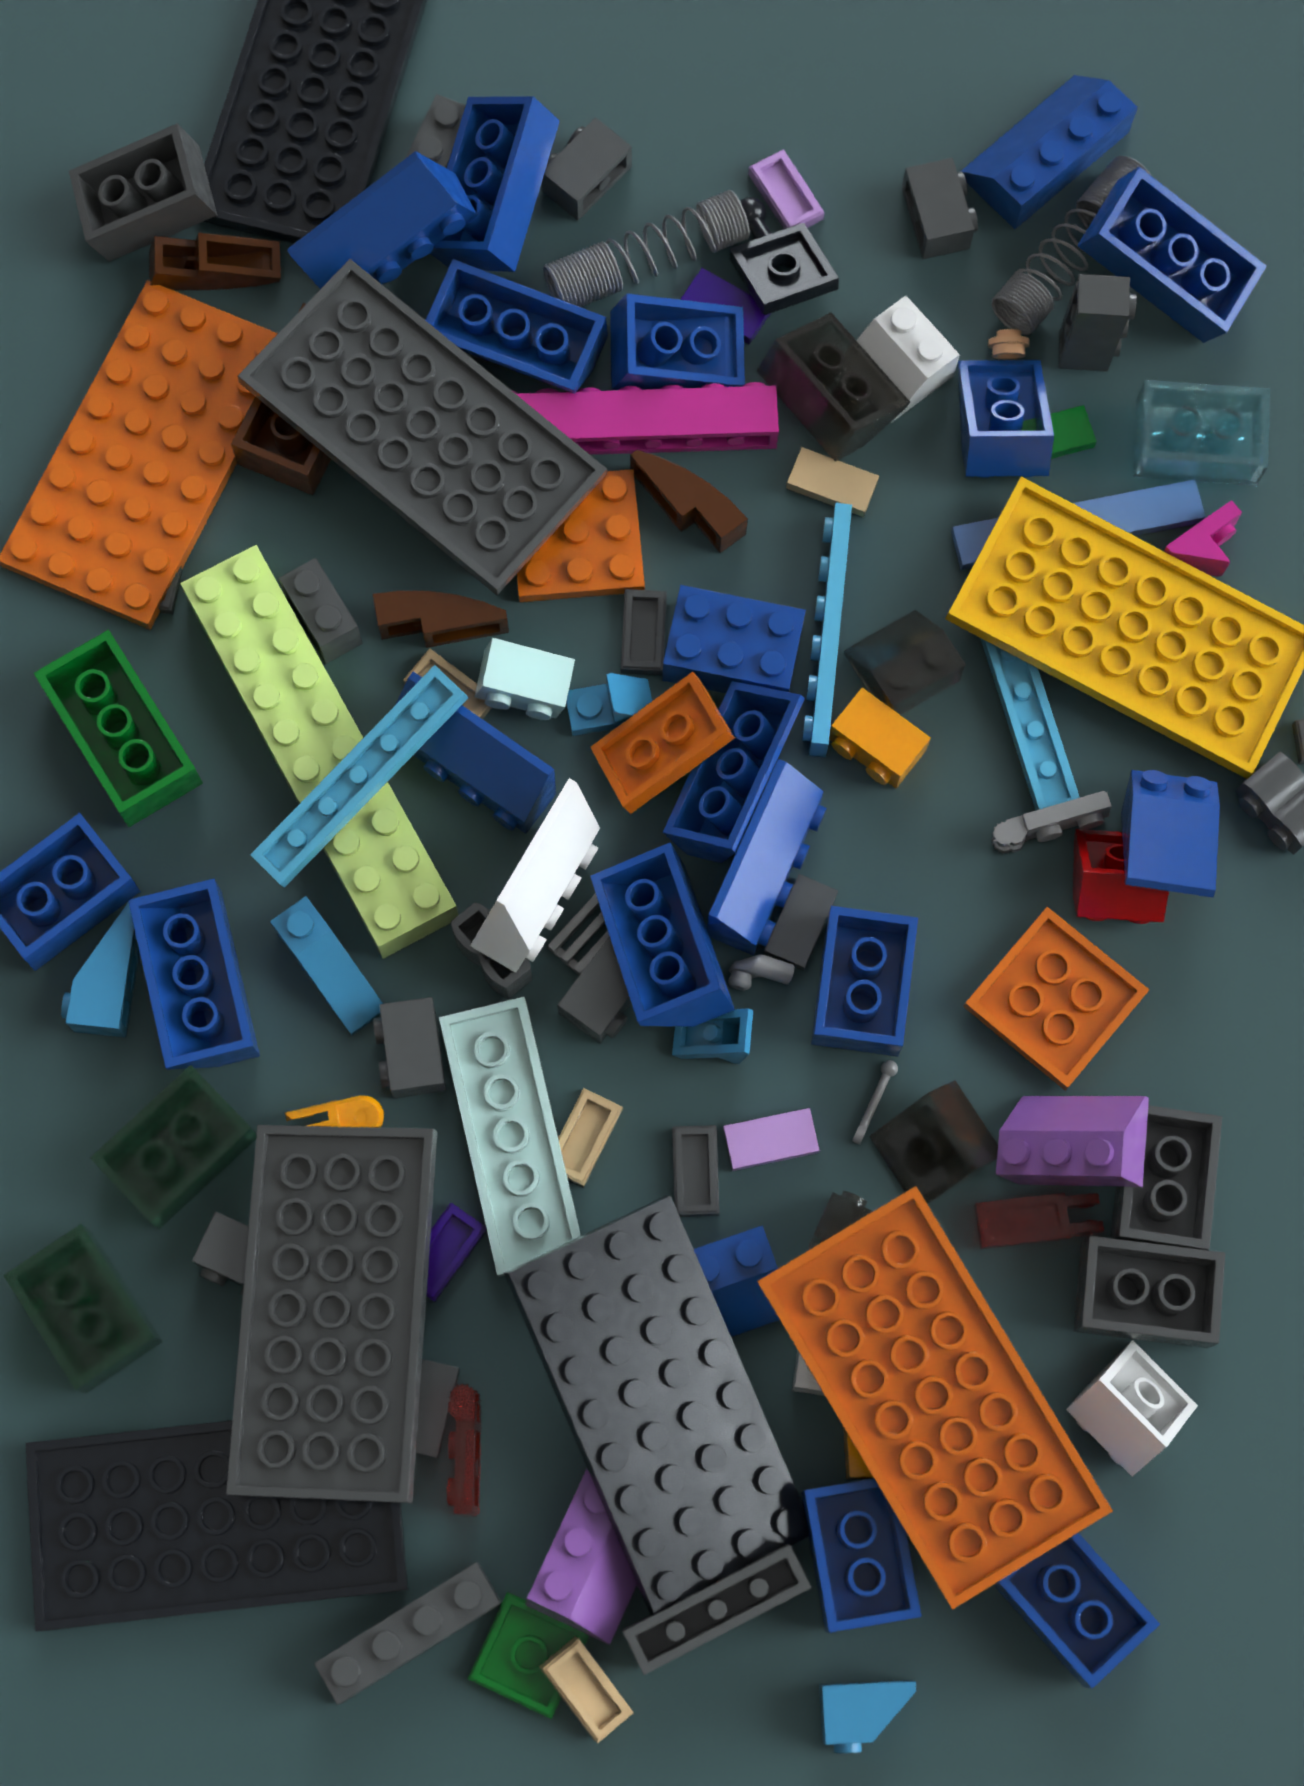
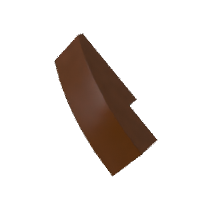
[149,232,281,290]
[630,450,748,553]
[373,591,509,648]

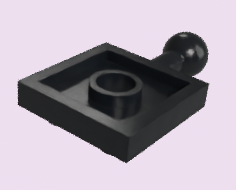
[730,197,839,315]

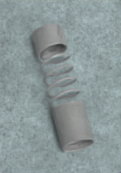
[991,156,1151,335]
[543,189,750,307]

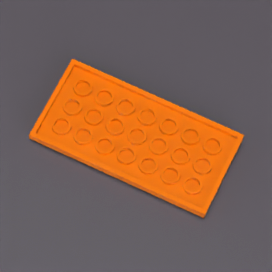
[0,280,278,630]
[757,1186,1113,1610]

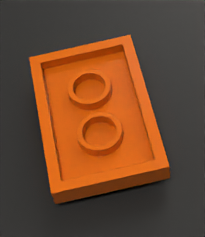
[590,672,735,814]

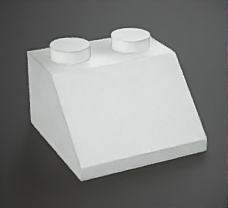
[839,295,960,423]
[1066,1340,1198,1477]

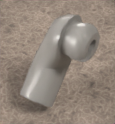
[728,954,794,991]

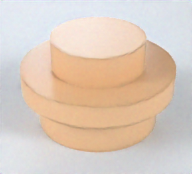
[988,329,1029,360]

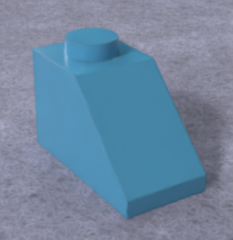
[819,1680,916,1753]

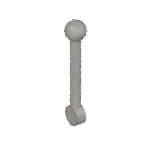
[852,1060,898,1145]

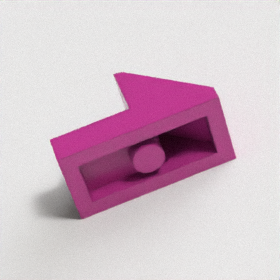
[1164,500,1242,576]

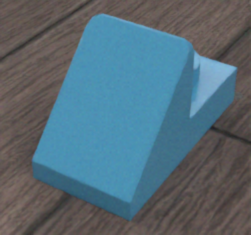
[566,673,652,736]
[672,1008,753,1064]

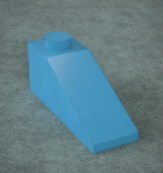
[270,896,383,1036]
[61,902,139,1038]

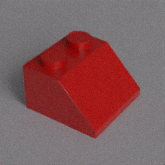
[1073,829,1169,924]

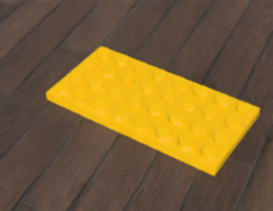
[945,476,1304,779]

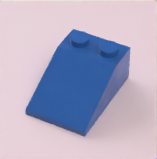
[610,294,745,390]
[958,360,1054,478]
[1121,770,1220,898]

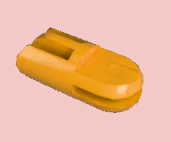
[284,1095,384,1128]

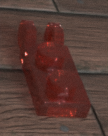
[974,1193,1104,1249]
[447,1383,481,1517]

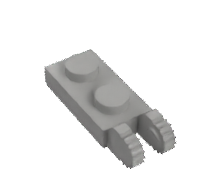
[991,791,1112,854]

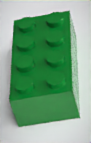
[34,629,203,827]

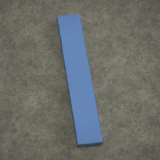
[951,479,1206,570]

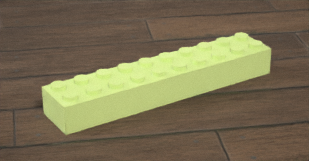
[180,545,459,959]

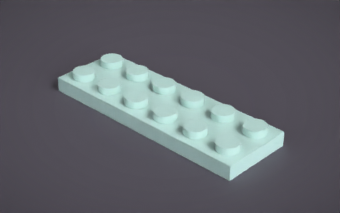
[439,997,581,1277]

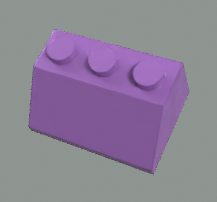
[996,1096,1149,1187]
[526,1469,637,1645]

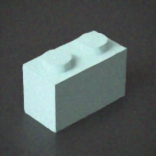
[474,638,575,720]

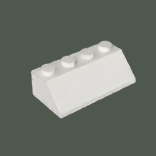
[470,778,600,973]

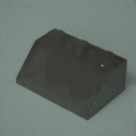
[757,312,910,462]

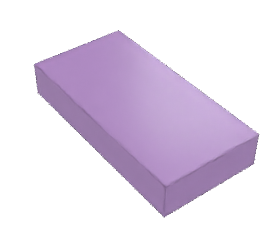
[748,149,825,229]
[723,1108,820,1171]

